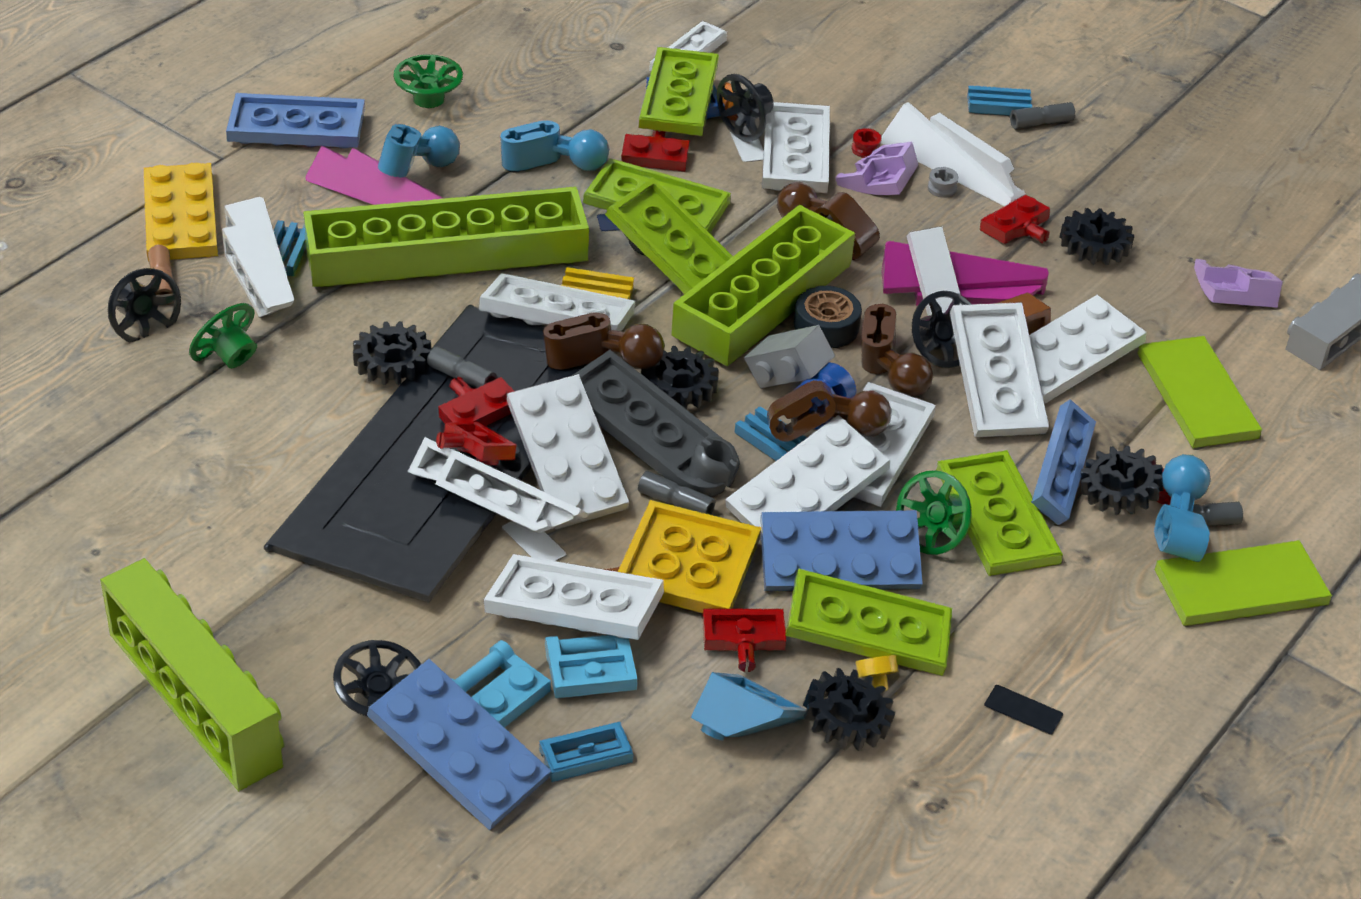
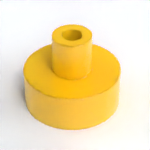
[855,655,899,691]

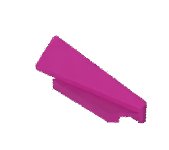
[305,146,444,205]
[881,241,1049,306]

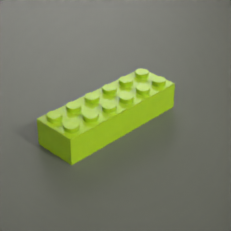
[671,205,855,367]
[100,558,285,792]

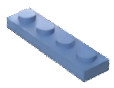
[1031,399,1096,525]

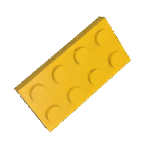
[143,163,218,261]

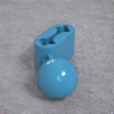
[500,120,610,171]
[378,124,460,178]
[1154,454,1211,562]

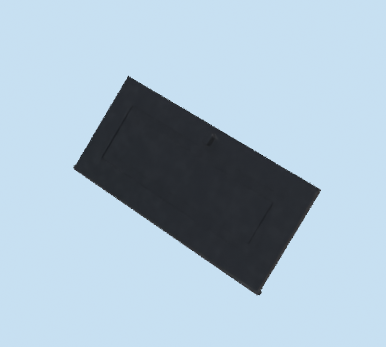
[264,304,618,603]

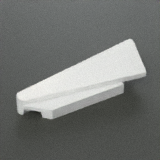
[881,102,1025,206]
[222,197,294,317]
[408,437,588,534]

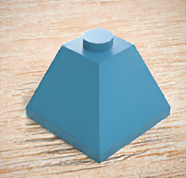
[691,672,806,741]

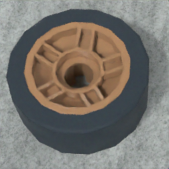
[794,286,862,348]

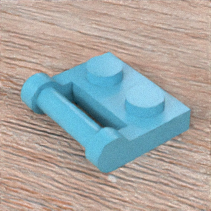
[545,635,638,699]
[452,640,551,728]

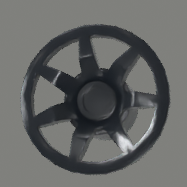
[717,74,774,142]
[107,268,181,342]
[912,291,972,368]
[333,640,422,717]

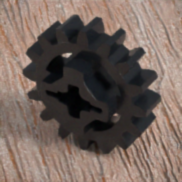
[1059,208,1135,265]
[353,321,432,385]
[640,346,719,410]
[1081,446,1164,515]
[803,668,895,751]

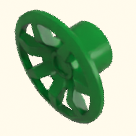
[393,54,463,108]
[189,303,257,369]
[896,470,972,555]

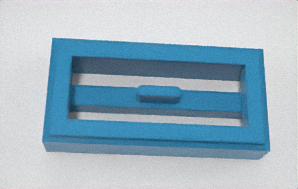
[967,86,1032,116]
[273,220,306,276]
[734,406,807,461]
[539,722,633,782]

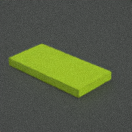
[639,47,719,136]
[583,158,731,233]
[605,177,733,294]
[1137,336,1262,448]
[936,450,1063,576]
[1154,540,1332,626]
[785,569,952,676]

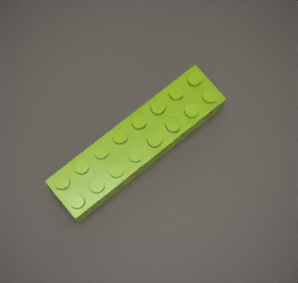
[303,186,589,287]

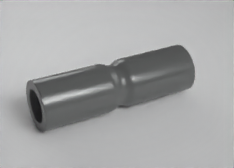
[1010,102,1075,129]
[427,346,498,388]
[638,471,716,515]
[1193,502,1243,526]

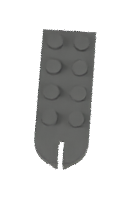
[572,350,740,497]

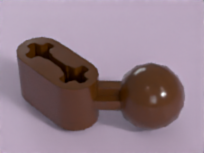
[777,182,880,260]
[861,304,934,398]
[543,313,665,370]
[767,380,892,442]

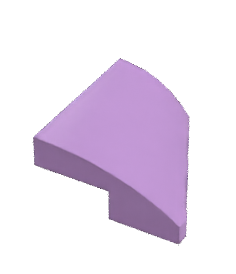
[835,142,919,195]
[1194,259,1283,308]

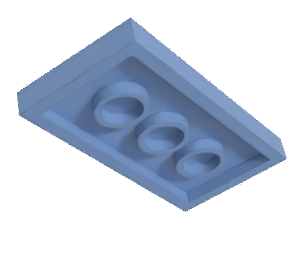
[226,93,365,148]
[760,510,923,591]
[367,659,551,831]

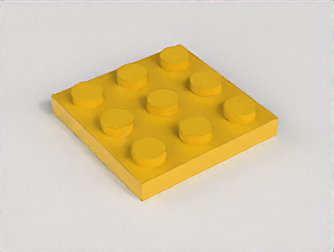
[618,500,761,613]

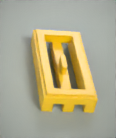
[561,267,634,300]

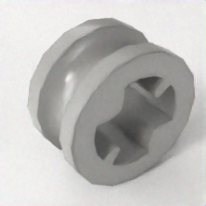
[928,167,959,198]

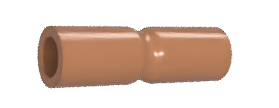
[148,245,173,305]

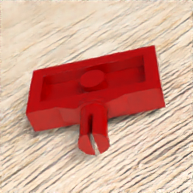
[621,130,690,172]
[980,195,1050,244]
[438,377,515,426]
[436,422,517,465]
[702,609,786,672]

